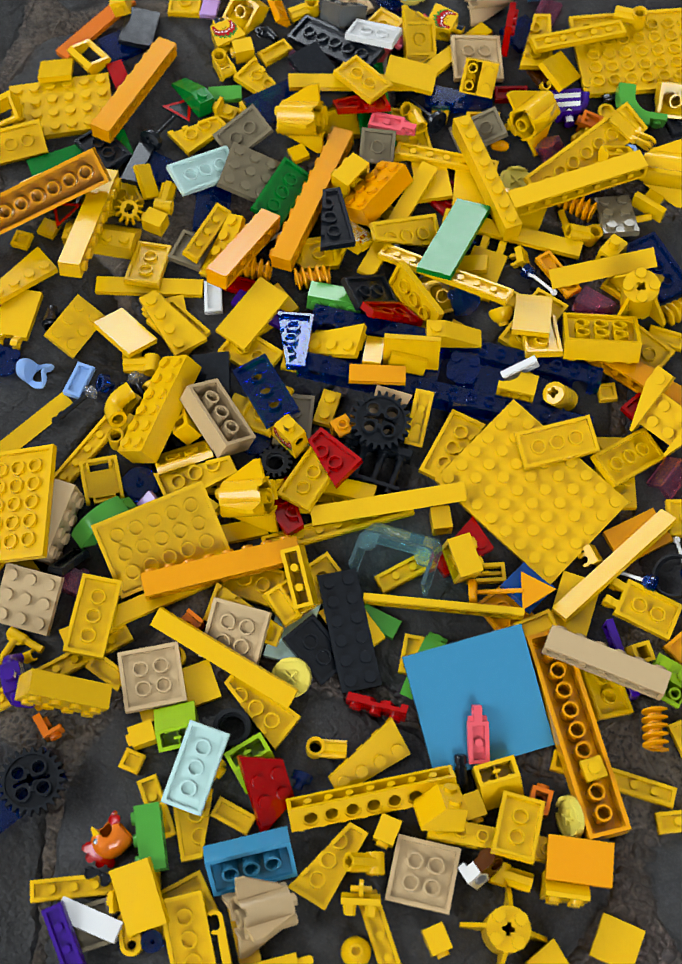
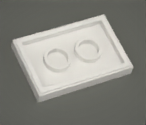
[345,18,403,50]

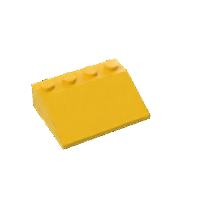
[562,312,642,364]

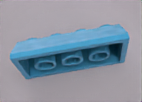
[203,826,298,897]

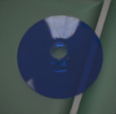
[375,0,405,13]

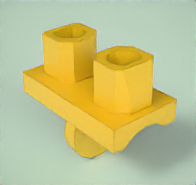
[341,879,381,917]

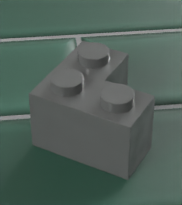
[320,0,368,29]

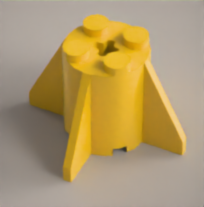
[274,83,335,153]
[504,90,561,156]
[640,139,682,208]
[610,267,666,328]
[215,458,285,532]
[459,887,548,964]

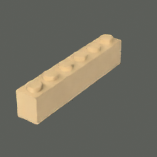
[541,625,672,701]

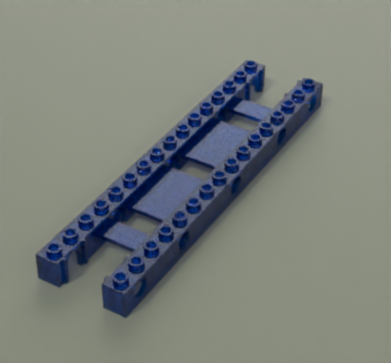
[296,304,604,426]

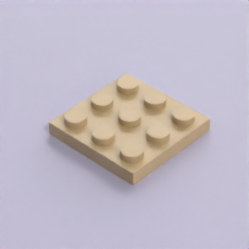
[450,35,504,82]
[0,563,65,636]
[198,597,272,665]
[117,641,188,714]
[385,834,461,915]

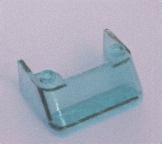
[348,522,442,597]

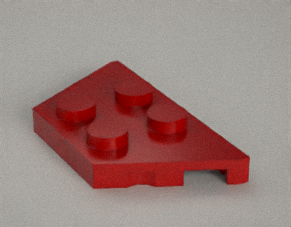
[236,755,294,832]

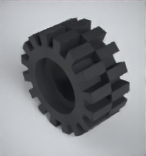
[259,445,293,480]

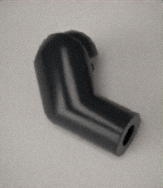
[255,26,279,43]

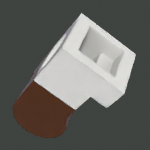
[458,848,503,890]

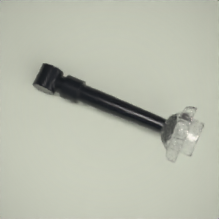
[126,371,145,399]
[51,385,98,424]

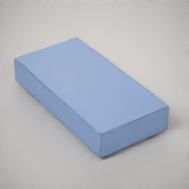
[62,362,95,399]

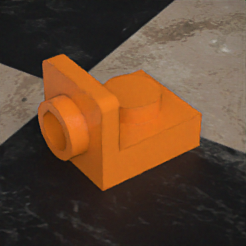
[575,109,603,132]
[32,713,65,742]

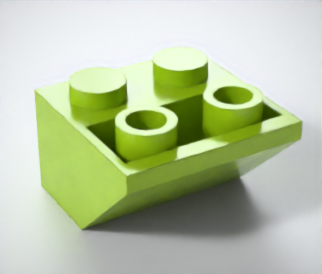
[652,653,682,709]
[154,700,199,753]
[224,732,275,795]

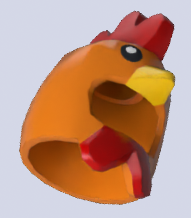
[82,810,133,868]

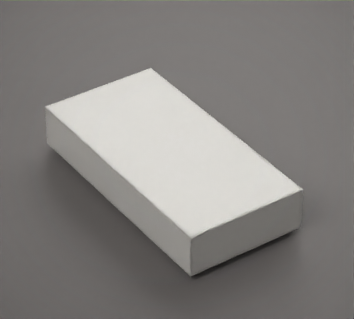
[204,281,223,315]
[500,355,540,381]

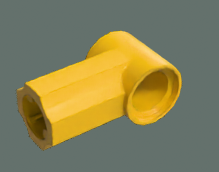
[287,0,320,22]
[613,5,648,29]
[399,101,428,134]
[153,180,177,216]
[564,223,603,247]
[123,353,160,377]
[107,413,134,451]
[305,736,347,760]
[343,851,385,876]
[488,862,534,893]

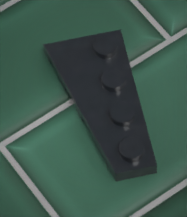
[320,187,356,251]

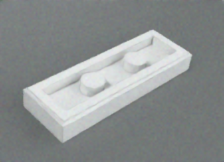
[61,896,124,944]

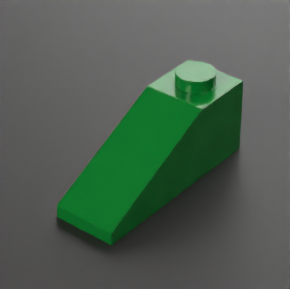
[171,78,214,118]

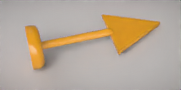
[468,572,556,609]

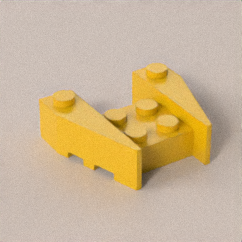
[629,366,682,456]

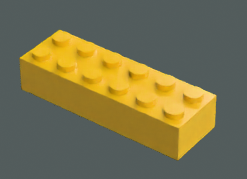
[117,355,202,463]

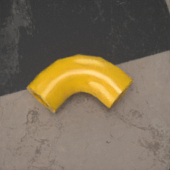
[104,382,137,428]

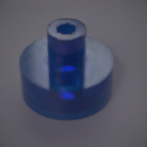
[96,374,115,393]
[291,769,313,791]
[141,930,164,953]

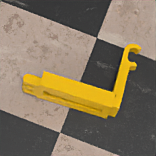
[207,910,314,964]

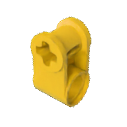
[211,48,237,82]

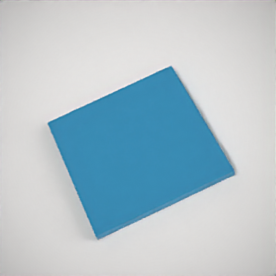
[402,624,555,773]

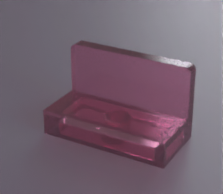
[535,0,563,29]
[646,456,682,499]

